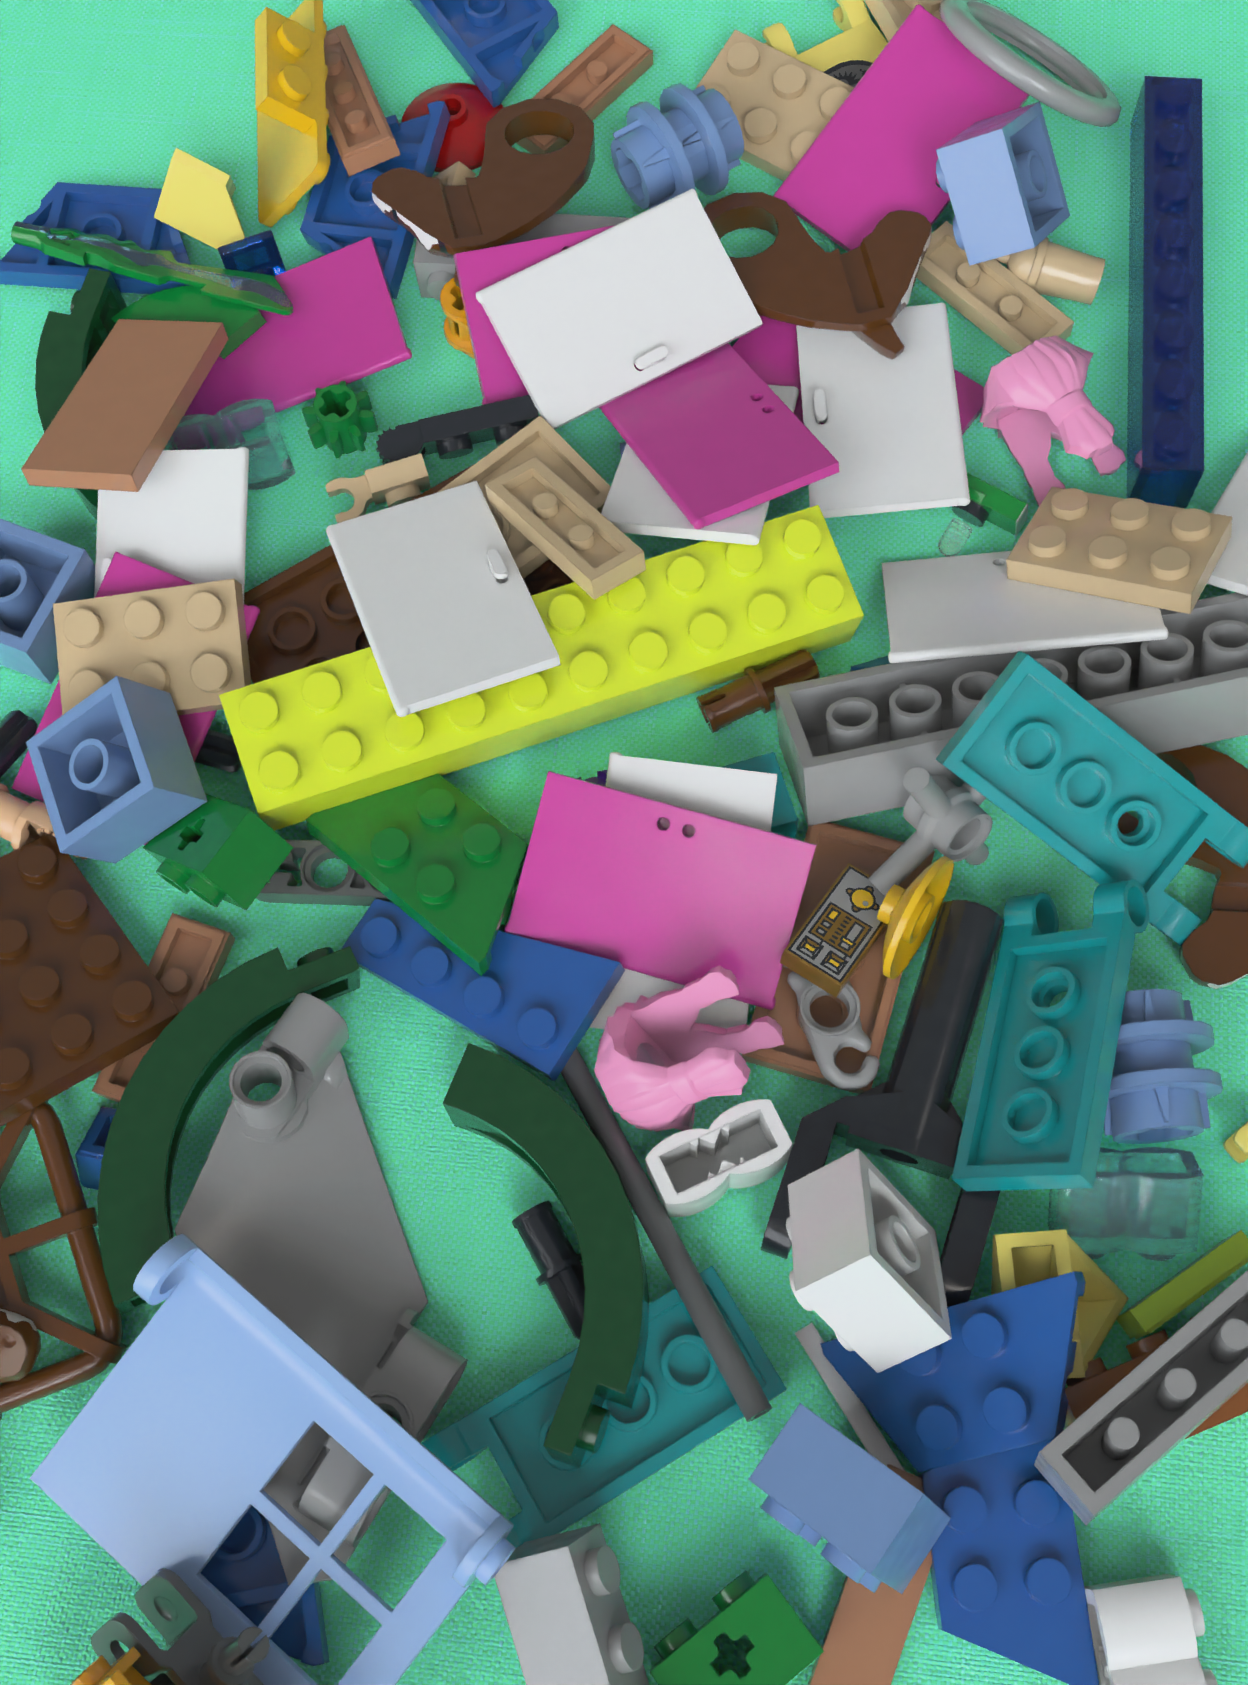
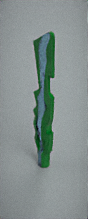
[11,221,293,315]

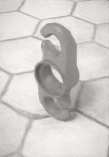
[783,942,880,1090]

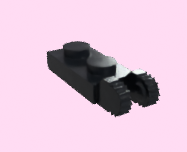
[376,395,539,465]

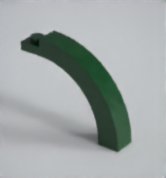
[35,268,127,520]
[97,946,360,1315]
[442,1043,649,1469]

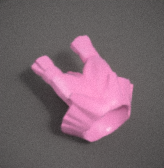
[980,335,1126,506]
[594,965,784,1132]

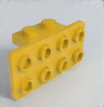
[255,0,330,228]

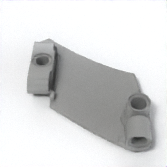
[174,993,468,1585]

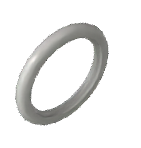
[939,0,1121,127]

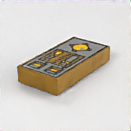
[779,863,887,998]

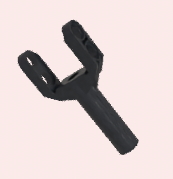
[761,900,1004,1307]

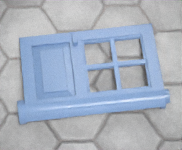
[30,1234,515,1685]

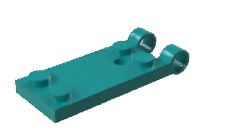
[935,651,1248,946]
[952,879,1149,1191]
[422,1266,787,1549]

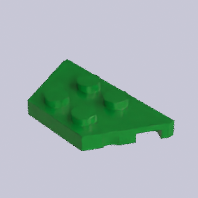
[306,774,528,976]

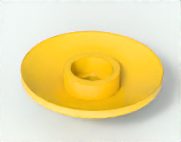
[877,856,954,979]

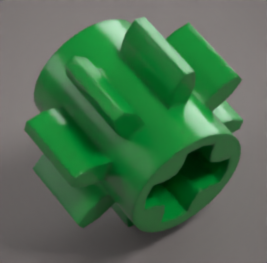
[302,381,378,458]

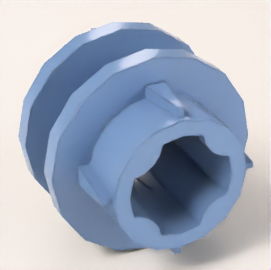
[611,83,744,209]
[1104,989,1223,1144]

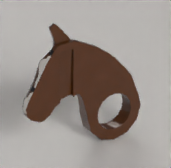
[704,192,932,360]

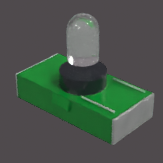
[938,473,1028,557]

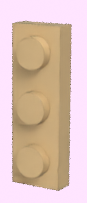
[916,221,1074,355]
[485,456,646,600]

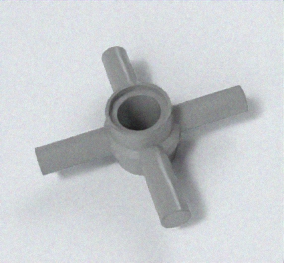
[868,767,993,896]

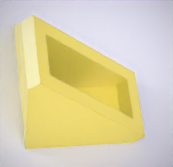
[154,148,257,270]
[991,1229,1129,1378]

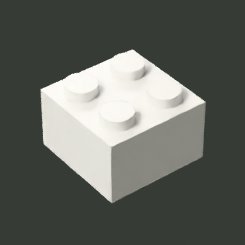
[786,1148,952,1373]

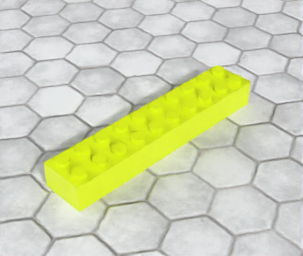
[219,505,864,831]

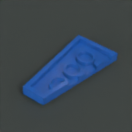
[341,899,625,1082]

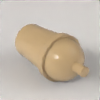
[996,237,1105,305]

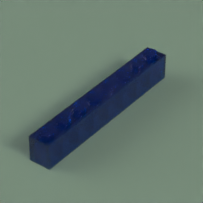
[1126,76,1204,508]

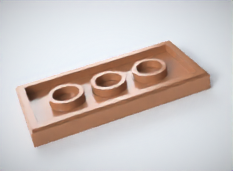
[21,319,228,492]
[741,822,935,1094]

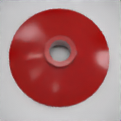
[401,83,504,173]

